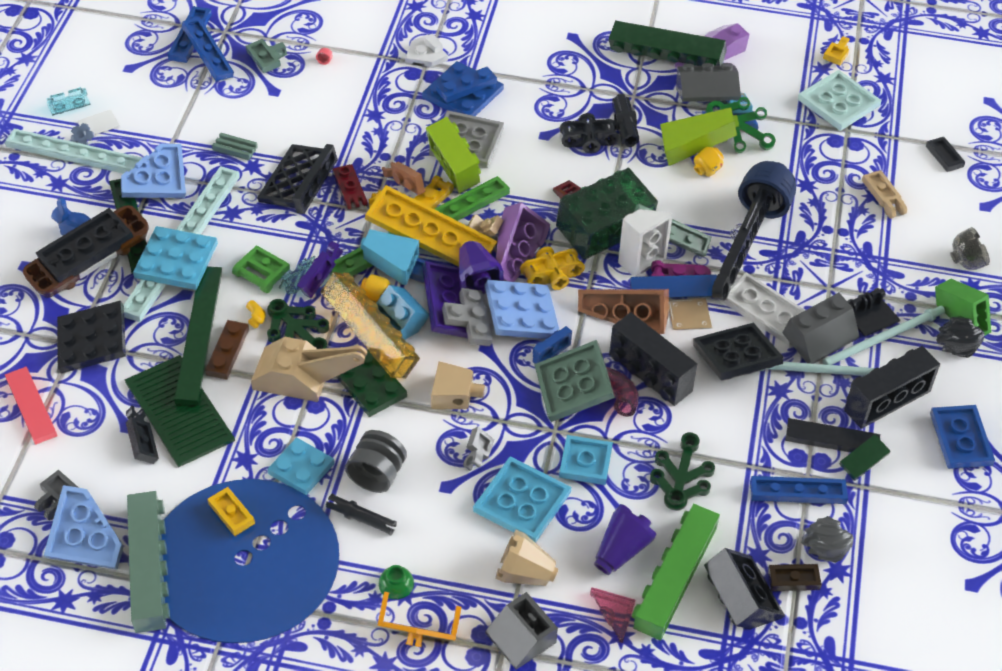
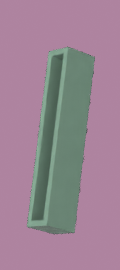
[127,491,170,633]

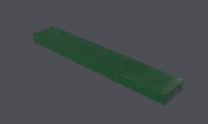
[109,179,147,274]

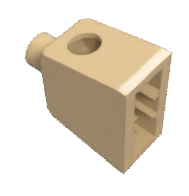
[431,361,485,409]

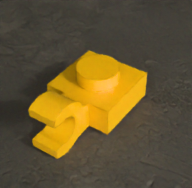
[823,36,850,66]

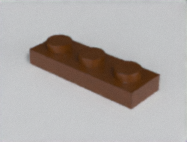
[205,320,249,380]

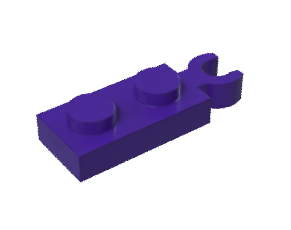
[297,241,343,299]

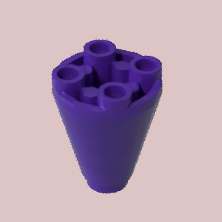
[594,504,657,575]

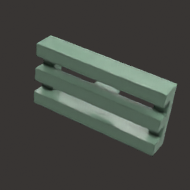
[212,132,258,160]

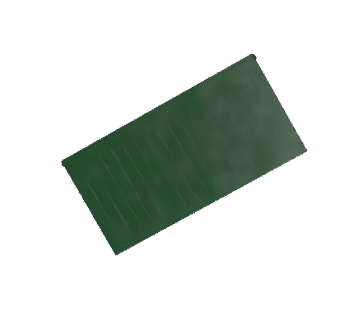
[124,355,235,468]

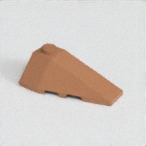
[578,289,669,334]

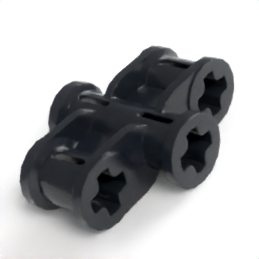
[559,113,619,154]

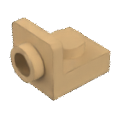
[468,214,504,238]

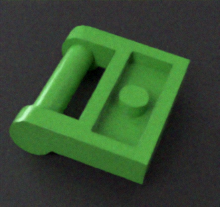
[232,245,290,293]

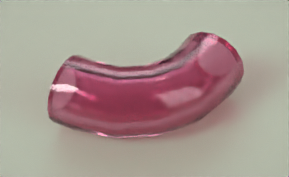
[606,367,639,417]

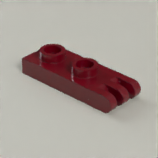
[332,164,368,210]

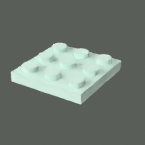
[797,70,882,131]

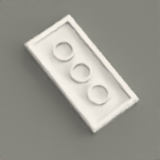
[719,272,805,346]

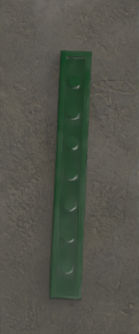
[174,266,222,405]

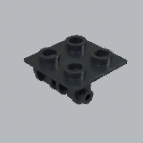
[847,288,901,336]

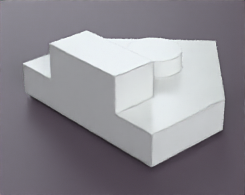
[405,34,448,67]

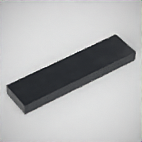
[785,418,881,452]

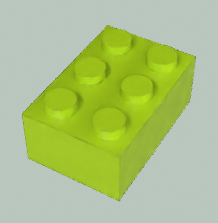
[426,117,481,194]

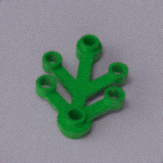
[706,97,776,153]

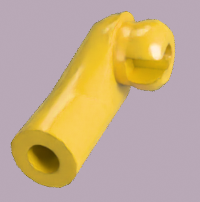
[246,300,266,328]

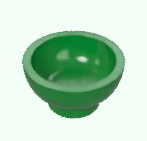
[378,565,414,599]

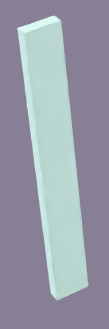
[5,129,142,174]

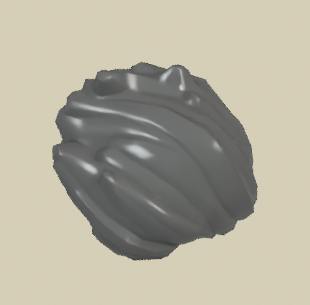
[801,516,854,563]

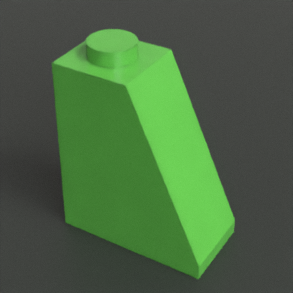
[935,278,991,336]

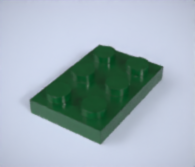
[336,348,407,417]

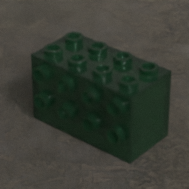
[556,167,658,260]

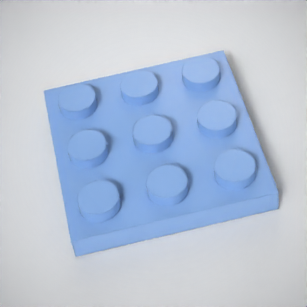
[485,280,559,339]

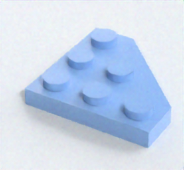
[121,143,186,198]
[43,485,124,570]

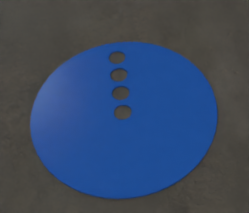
[162,479,340,643]

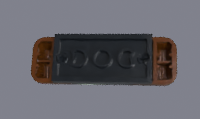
[23,205,149,298]

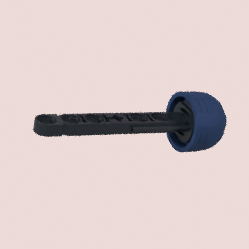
[712,161,796,301]

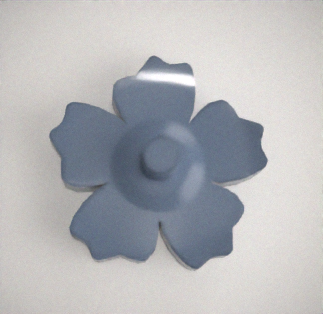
[71,123,94,145]

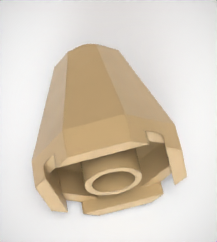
[495,529,558,586]

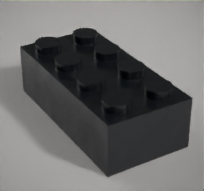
[609,312,698,406]
[844,346,940,429]

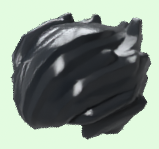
[936,316,985,358]

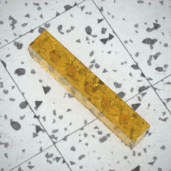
[320,272,420,379]

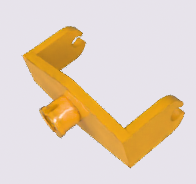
[377,592,461,647]

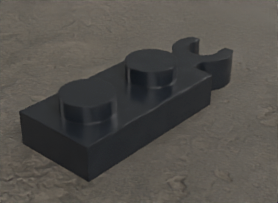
[126,406,159,464]

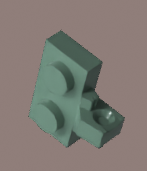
[246,38,287,73]

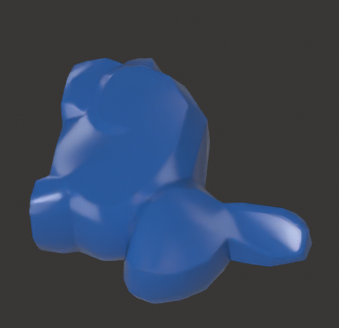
[51,198,90,235]

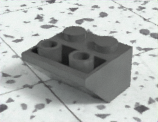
[485,592,558,670]

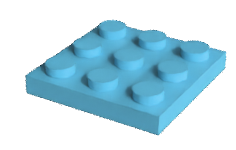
[133,226,218,290]
[473,456,572,543]

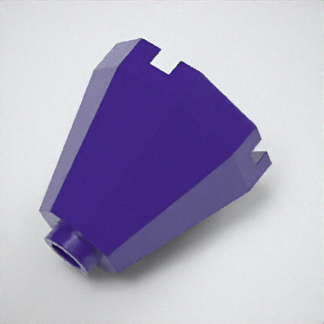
[459,241,504,294]

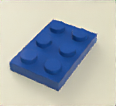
[930,405,995,469]

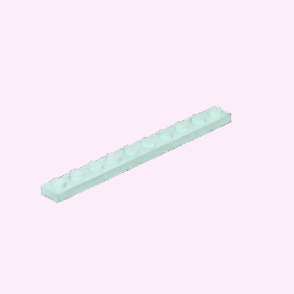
[124,166,240,322]

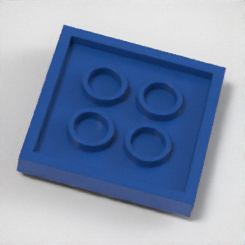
[422,61,504,116]

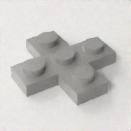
[442,288,495,346]

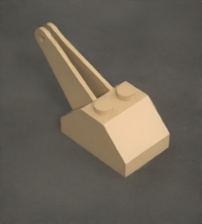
[251,337,367,402]

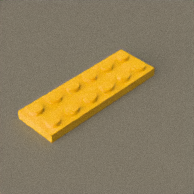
[365,185,497,267]

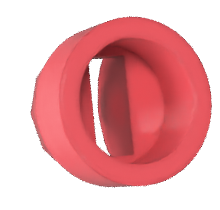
[316,48,333,65]

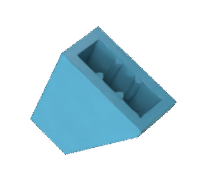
[360,229,419,285]

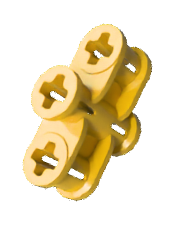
[520,246,585,290]

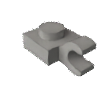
[463,426,495,471]

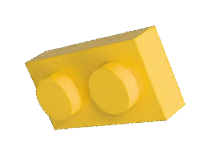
[208,487,255,536]

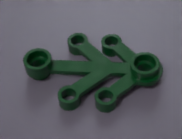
[267,299,330,349]
[650,432,715,511]

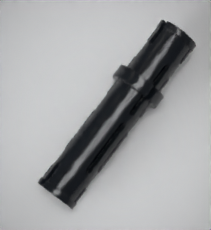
[326,493,397,536]

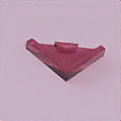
[590,587,636,643]

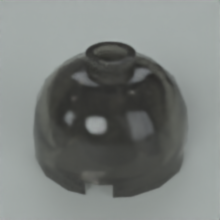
[950,227,990,270]

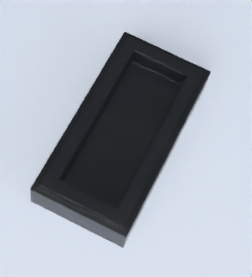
[926,136,966,172]

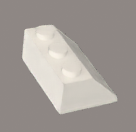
[618,209,673,277]

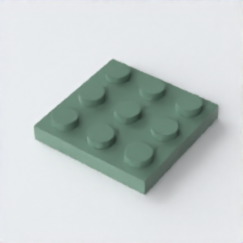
[534,340,615,422]

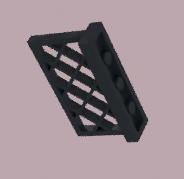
[257,144,338,214]

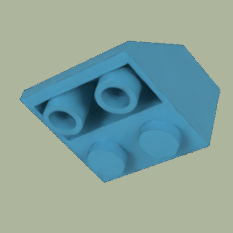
[365,285,429,347]

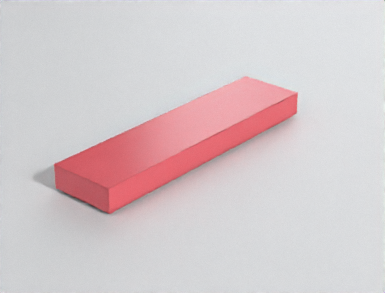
[5,367,57,445]

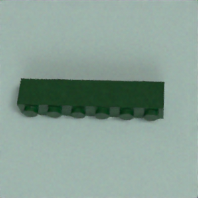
[609,20,727,66]

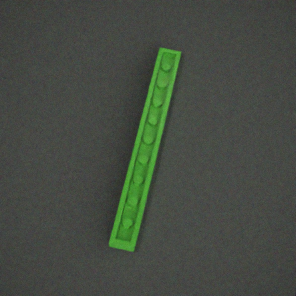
[330,176,510,284]

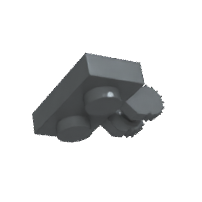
[34,469,79,521]

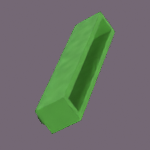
[632,503,720,641]

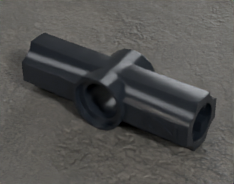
[612,94,639,147]

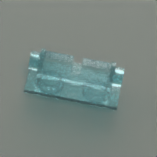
[46,87,91,116]
[279,255,316,295]

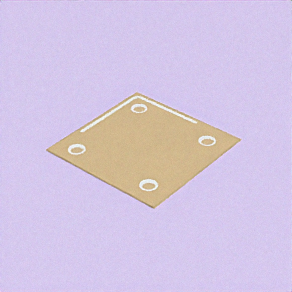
[669,298,712,330]

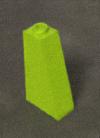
[660,108,739,166]

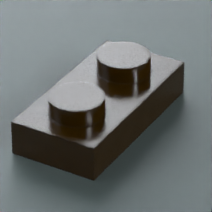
[768,564,822,591]

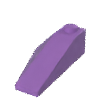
[675,23,750,68]
[496,202,551,282]

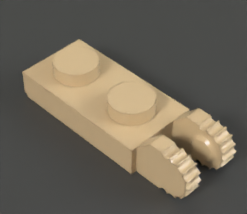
[862,170,908,219]

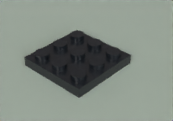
[57,300,126,373]
[693,322,783,381]

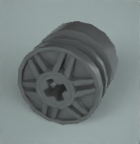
[345,430,407,493]

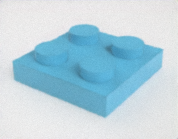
[559,435,613,485]
[268,437,335,495]

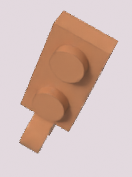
[382,161,426,195]

